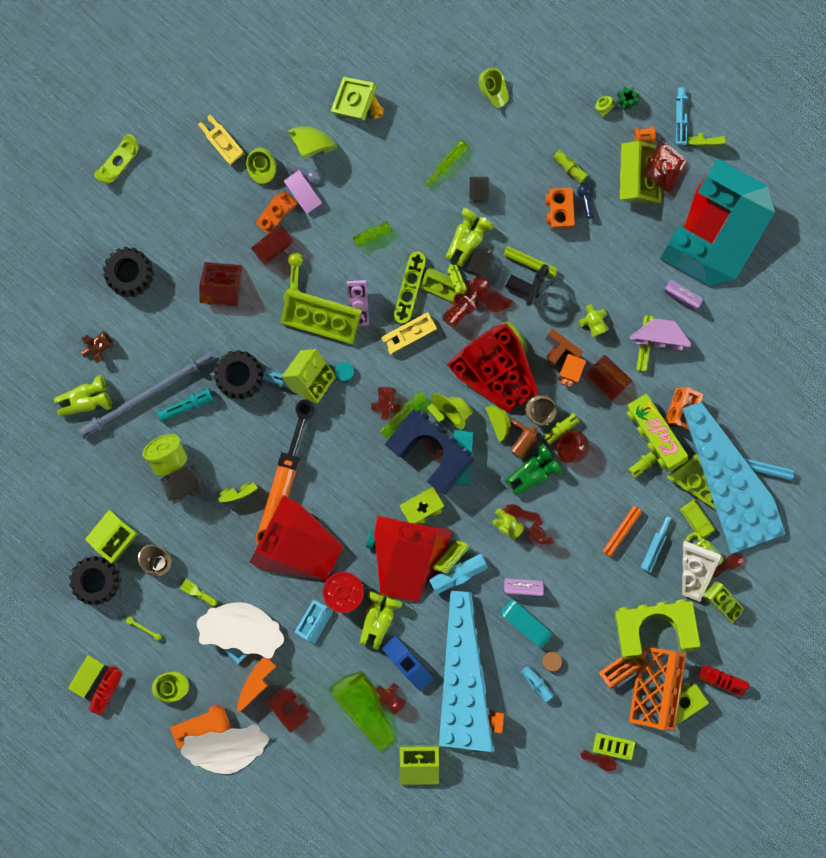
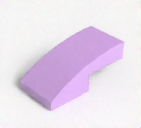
[284,170,322,214]

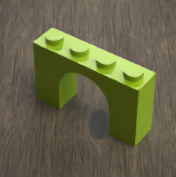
[614,599,700,661]

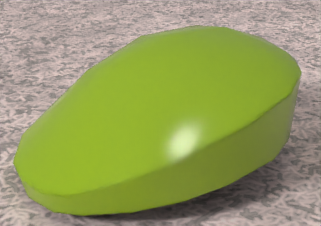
[246,147,276,184]
[152,671,189,703]

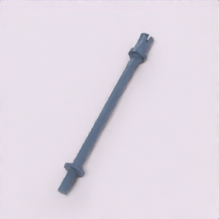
[78,352,214,439]

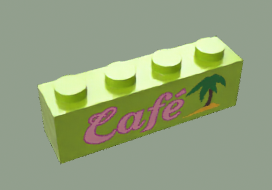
[626,393,688,473]

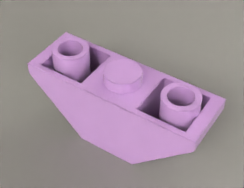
[347,280,369,326]
[630,319,691,351]

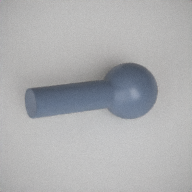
[286,163,321,185]

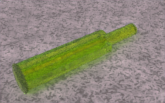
[425,139,469,187]

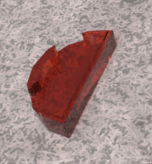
[478,286,513,313]

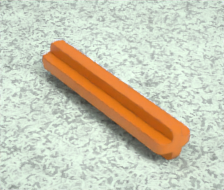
[603,506,642,557]

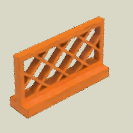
[629,646,686,731]

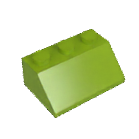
[619,141,663,204]

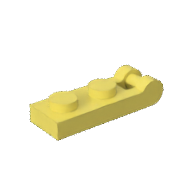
[381,312,437,355]

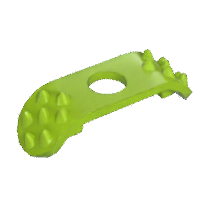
[94,134,139,184]

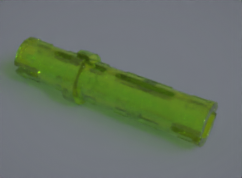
[379,390,428,439]

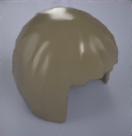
[525,395,557,426]

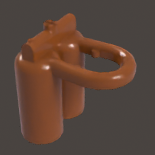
[510,419,538,460]

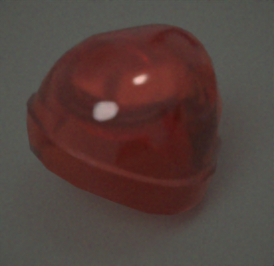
[557,430,589,463]

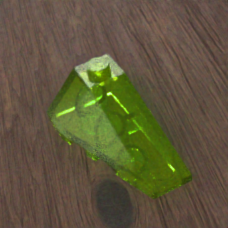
[329,671,394,751]

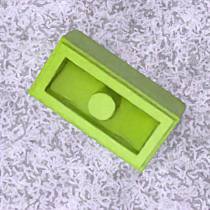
[419,267,458,303]

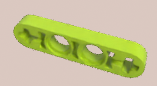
[394,252,426,324]

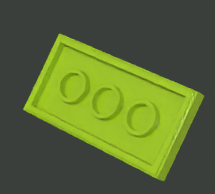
[280,289,362,345]

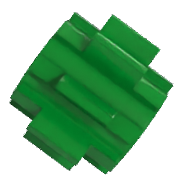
[616,86,640,111]

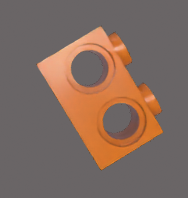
[545,188,574,230]
[557,354,586,387]
[665,387,703,431]

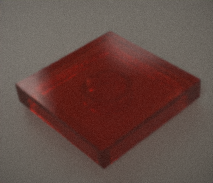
[643,141,686,193]

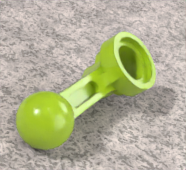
[283,252,303,302]

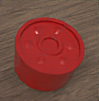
[323,572,364,613]

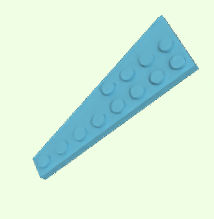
[439,591,494,752]

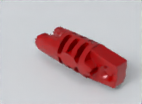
[699,665,750,696]
[89,666,123,715]

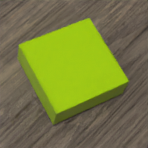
[427,404,444,424]

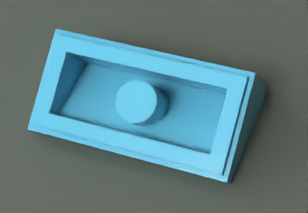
[294,599,333,644]

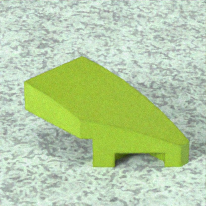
[687,132,726,148]

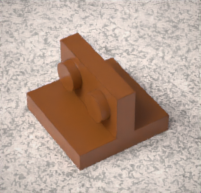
[546,328,583,368]

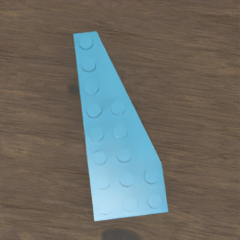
[682,402,785,554]

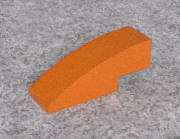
[236,657,277,713]

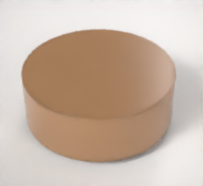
[542,652,562,671]

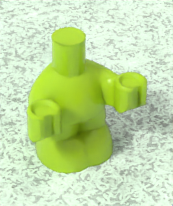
[578,304,609,337]
[492,508,525,540]

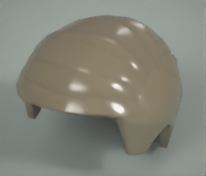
[138,544,172,576]

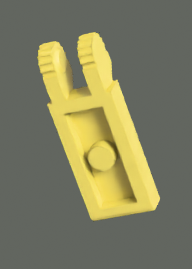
[198,115,245,166]

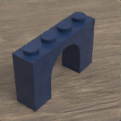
[384,409,475,495]

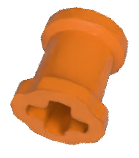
[634,126,656,143]

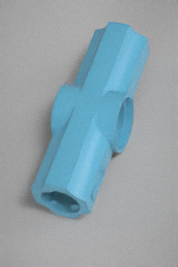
[429,554,488,595]

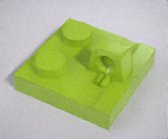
[330,77,377,121]

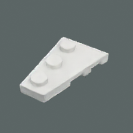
[682,541,721,602]

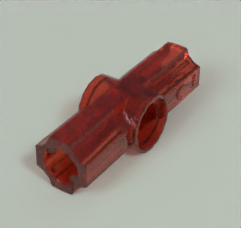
[442,275,491,328]

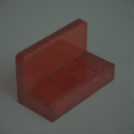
[585,355,632,401]

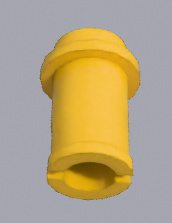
[369,94,384,119]

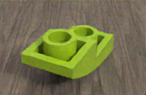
[218,482,259,503]

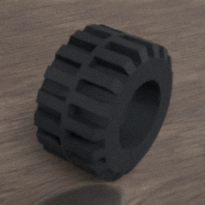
[103,247,154,298]
[214,350,263,400]
[69,556,121,605]

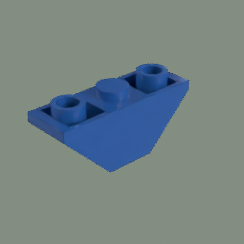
[381,635,434,691]

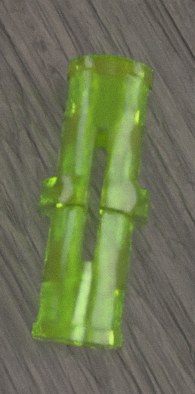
[352,221,392,248]

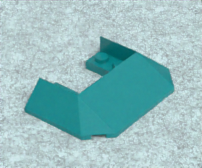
[660,158,775,286]

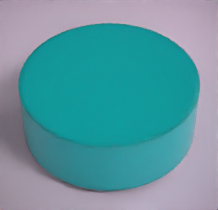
[335,362,354,381]
[365,529,375,549]

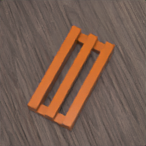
[599,657,642,690]

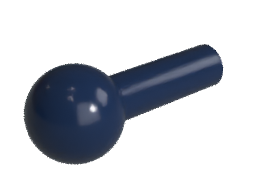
[577,184,594,219]

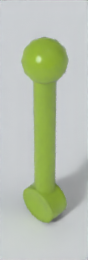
[126,617,162,641]

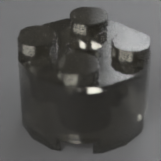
[160,465,204,504]

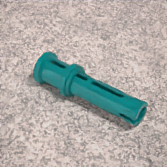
[157,387,215,423]

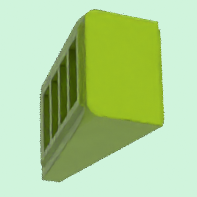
[592,733,635,761]

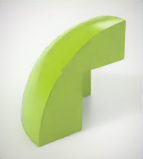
[288,126,338,160]

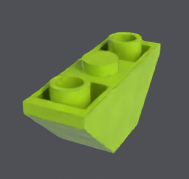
[702,581,744,623]

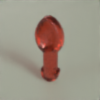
[503,504,540,522]
[712,553,744,578]
[580,750,617,771]

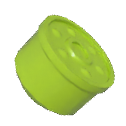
[142,434,188,476]

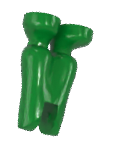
[504,443,564,496]

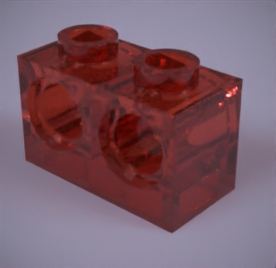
[251,225,294,266]

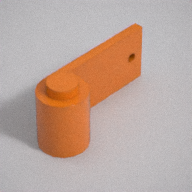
[170,704,232,749]

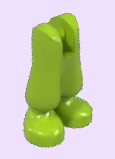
[445,208,495,267]
[53,375,112,417]
[359,591,403,650]

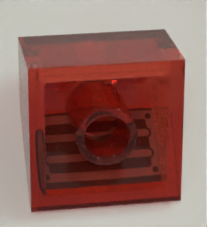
[199,262,243,306]

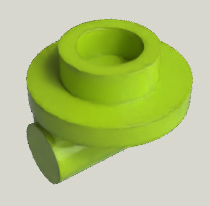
[595,96,617,118]

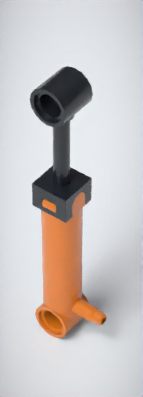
[255,399,315,544]

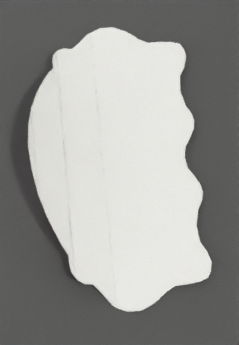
[197,602,284,659]
[180,725,269,774]

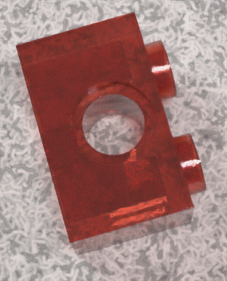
[266,687,309,733]

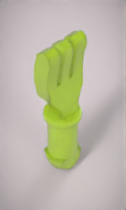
[180,579,218,607]

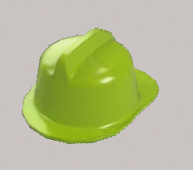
[431,393,473,430]

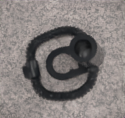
[505,264,549,306]

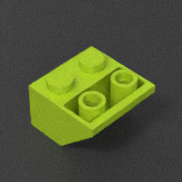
[281,349,336,404]
[85,509,139,564]
[400,745,439,785]

